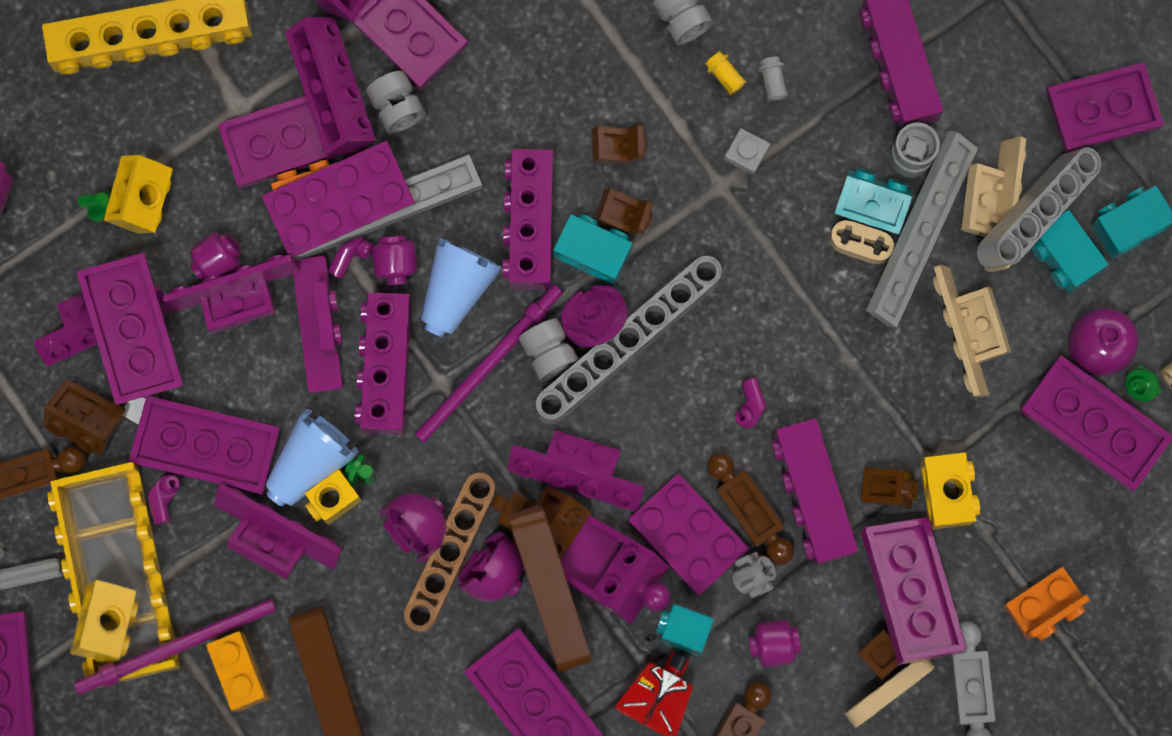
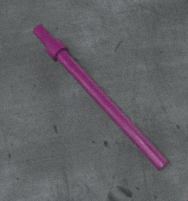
[414,284,563,443]
[73,599,276,696]

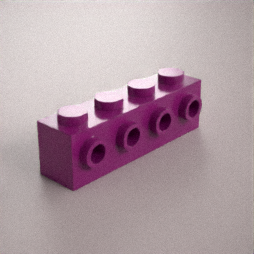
[859,0,943,130]
[285,17,376,155]
[503,149,553,290]
[355,293,412,435]
[770,418,858,566]

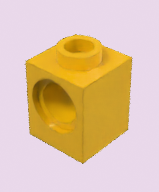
[304,469,362,525]

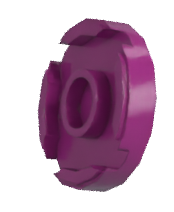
[561,285,628,347]

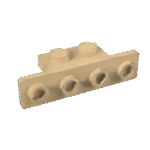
[961,136,1026,272]
[933,265,1011,398]

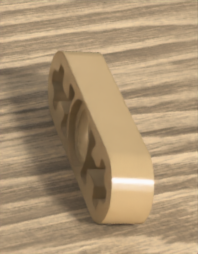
[845,659,935,728]

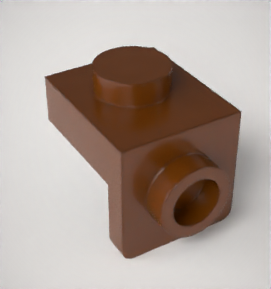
[592,124,647,165]
[594,188,653,236]

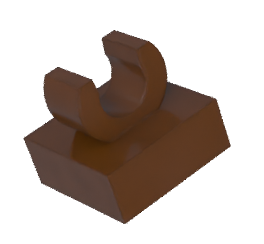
[490,492,533,534]
[857,630,898,680]

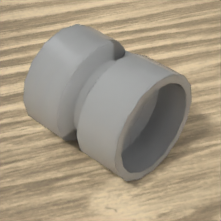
[653,0,713,45]
[366,71,426,134]
[890,122,940,177]
[519,318,579,382]

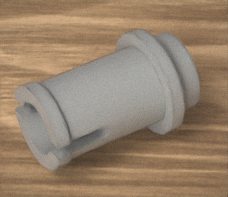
[758,57,788,101]

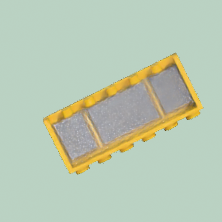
[48,462,181,688]

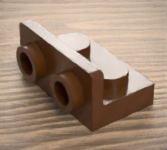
[43,379,126,457]
[512,486,591,561]

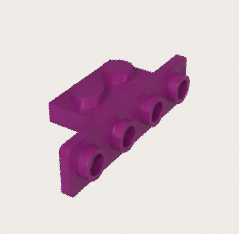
[161,255,300,334]
[293,256,343,394]
[33,286,170,366]
[507,430,645,512]
[214,484,342,580]

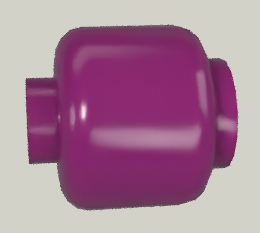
[190,232,242,280]
[371,235,418,285]
[748,619,801,668]

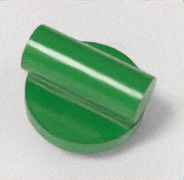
[78,191,111,222]
[1125,364,1163,402]
[344,454,376,487]

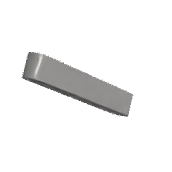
[536,256,722,425]

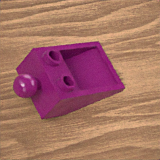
[560,516,671,625]

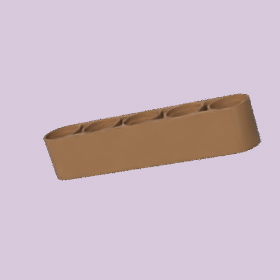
[404,473,496,633]

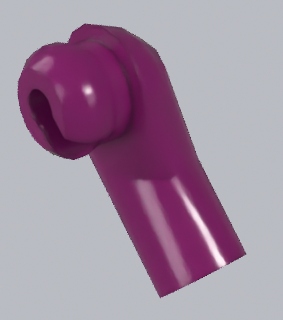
[328,236,374,278]
[735,378,766,428]
[148,474,180,525]

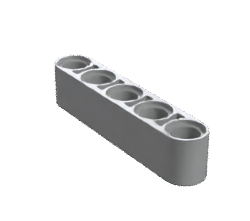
[977,147,1101,269]

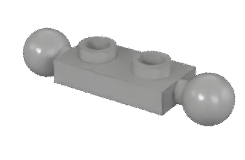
[951,621,995,736]

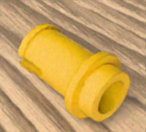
[705,51,747,95]

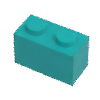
[1091,186,1172,260]
[1031,210,1109,294]
[553,214,633,286]
[656,604,714,657]

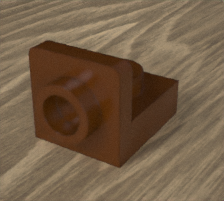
[861,468,918,510]

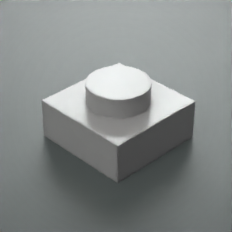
[724,128,770,176]

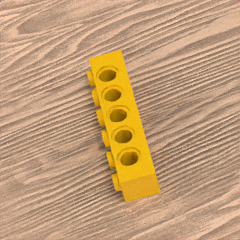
[42,0,253,74]

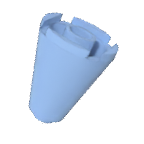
[421,238,502,337]
[266,409,358,506]

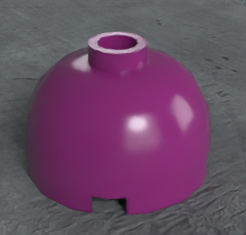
[1067,307,1139,377]
[379,492,448,562]
[457,531,524,602]

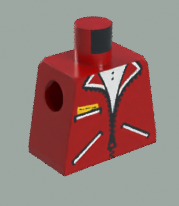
[615,652,693,736]

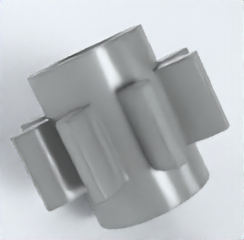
[732,552,776,598]

